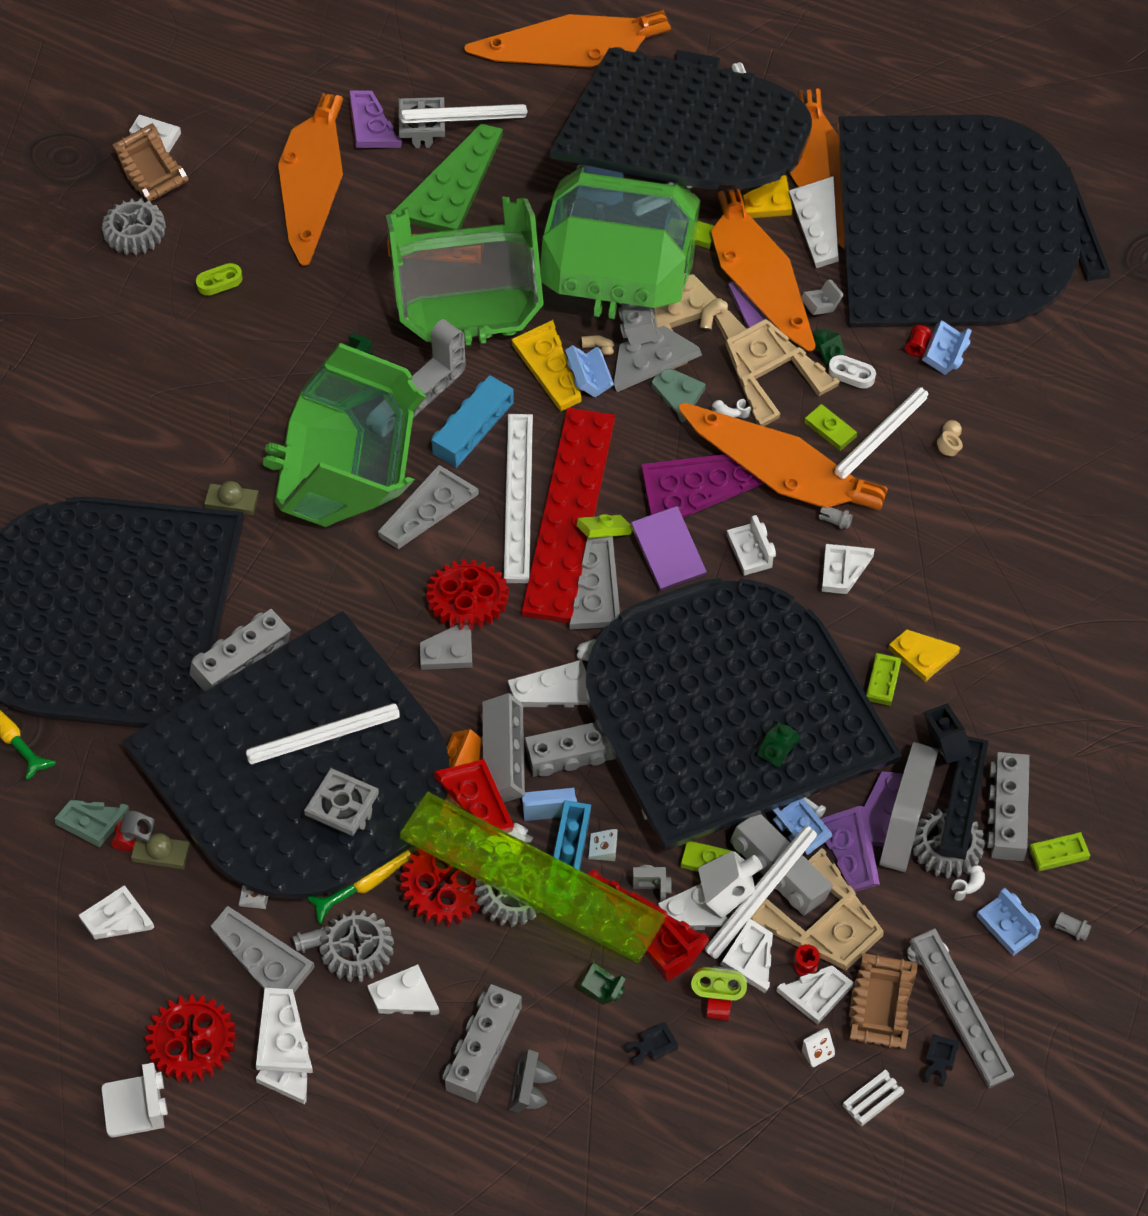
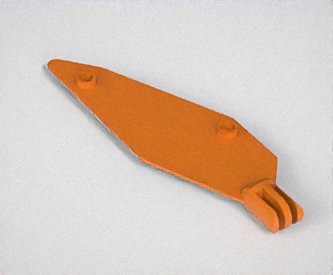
[464,10,671,68]
[789,88,845,250]
[278,93,343,266]
[711,189,816,351]
[679,403,888,510]

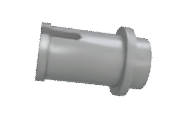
[819,507,853,529]
[1054,912,1092,941]
[292,927,327,953]

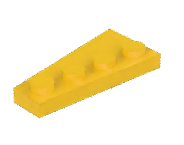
[512,320,581,412]

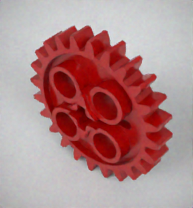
[426,559,509,630]
[400,840,484,927]
[145,994,237,1083]

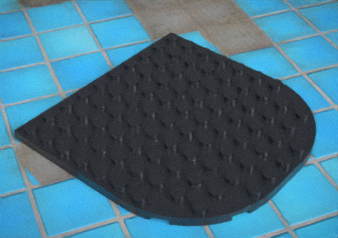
[550,47,812,189]
[838,115,1080,327]
[0,497,245,728]
[586,578,902,851]
[122,611,450,899]

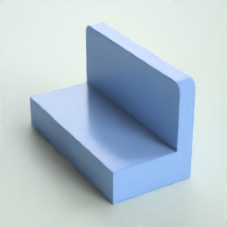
[522,788,577,821]

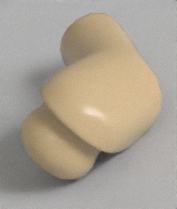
[700,298,728,330]
[581,335,614,355]

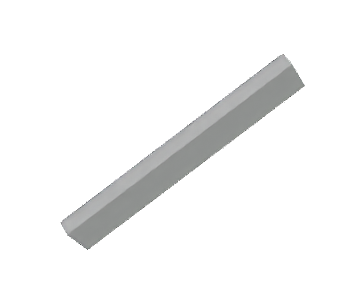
[910,929,1014,1089]

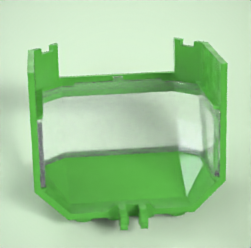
[386,196,544,345]

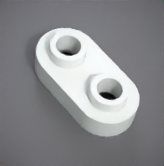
[829,355,876,388]

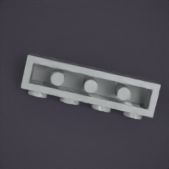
[618,303,659,345]
[189,609,291,692]
[481,693,525,803]
[525,722,615,777]
[987,752,1030,861]
[730,815,833,916]
[443,984,522,1103]

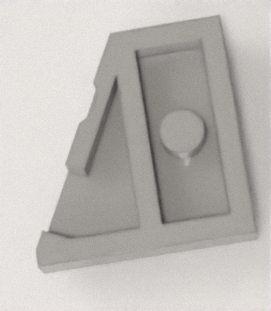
[420,624,473,670]

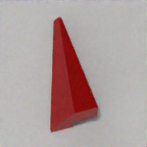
[587,869,709,982]

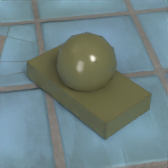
[204,481,259,516]
[131,833,191,870]

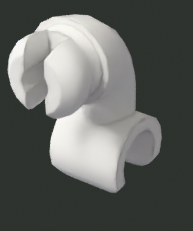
[712,399,751,418]
[951,865,985,901]

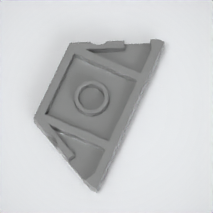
[614,326,702,392]

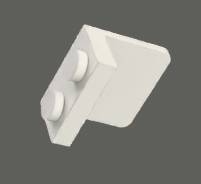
[102,1063,168,1138]

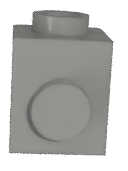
[801,280,843,315]
[633,865,671,902]

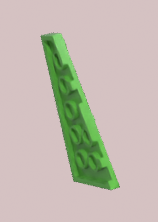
[392,124,503,231]

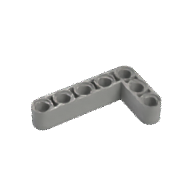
[367,319,466,439]
[879,742,939,873]

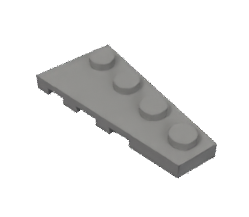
[378,465,479,549]
[570,536,620,630]
[211,906,315,993]

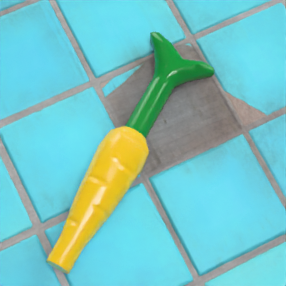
[0,710,56,780]
[307,850,410,925]

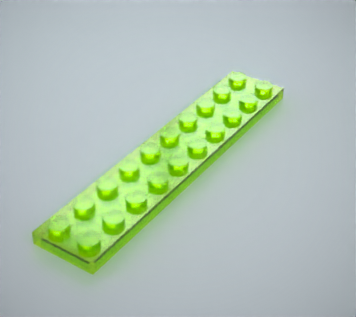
[400,792,666,964]

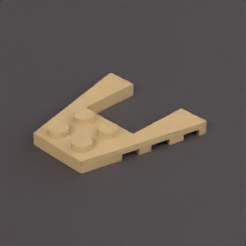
[655,274,746,369]
[725,319,840,426]
[750,848,883,971]

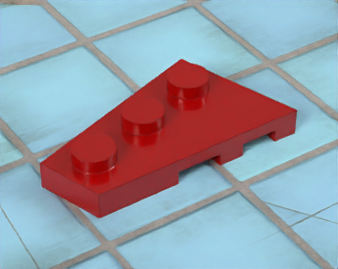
[434,759,514,838]

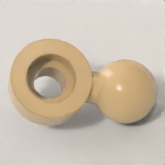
[937,420,963,456]

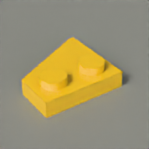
[743,175,792,218]
[888,630,960,682]

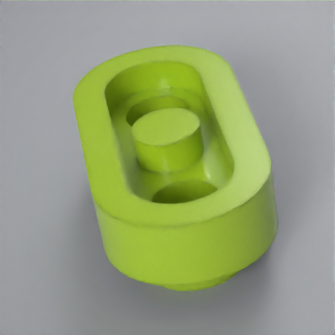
[196,263,243,295]
[691,967,747,1000]

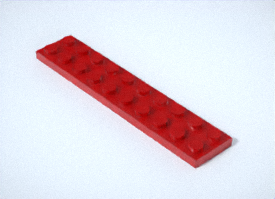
[522,408,615,624]

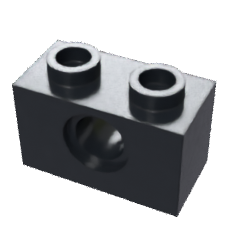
[923,703,972,764]

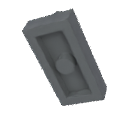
[508,1049,557,1113]

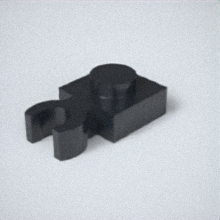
[626,1022,678,1065]
[924,1034,960,1087]

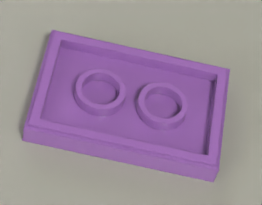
[631,506,707,592]

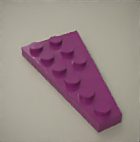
[641,454,765,518]

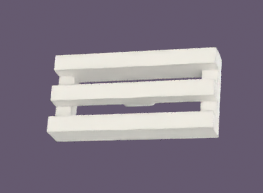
[843,1070,904,1127]

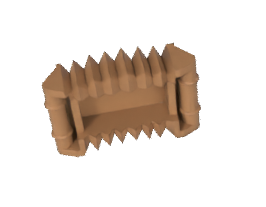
[112,123,189,202]
[849,953,918,1049]

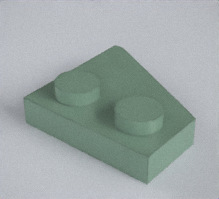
[652,369,706,423]
[55,800,129,847]

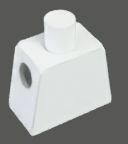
[698,851,763,918]

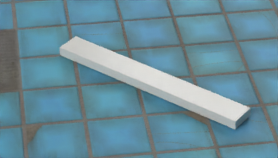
[504,414,533,583]

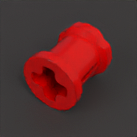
[905,325,932,357]
[793,944,820,977]

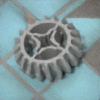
[102,198,166,256]
[913,808,985,879]
[474,854,547,927]
[320,909,394,983]

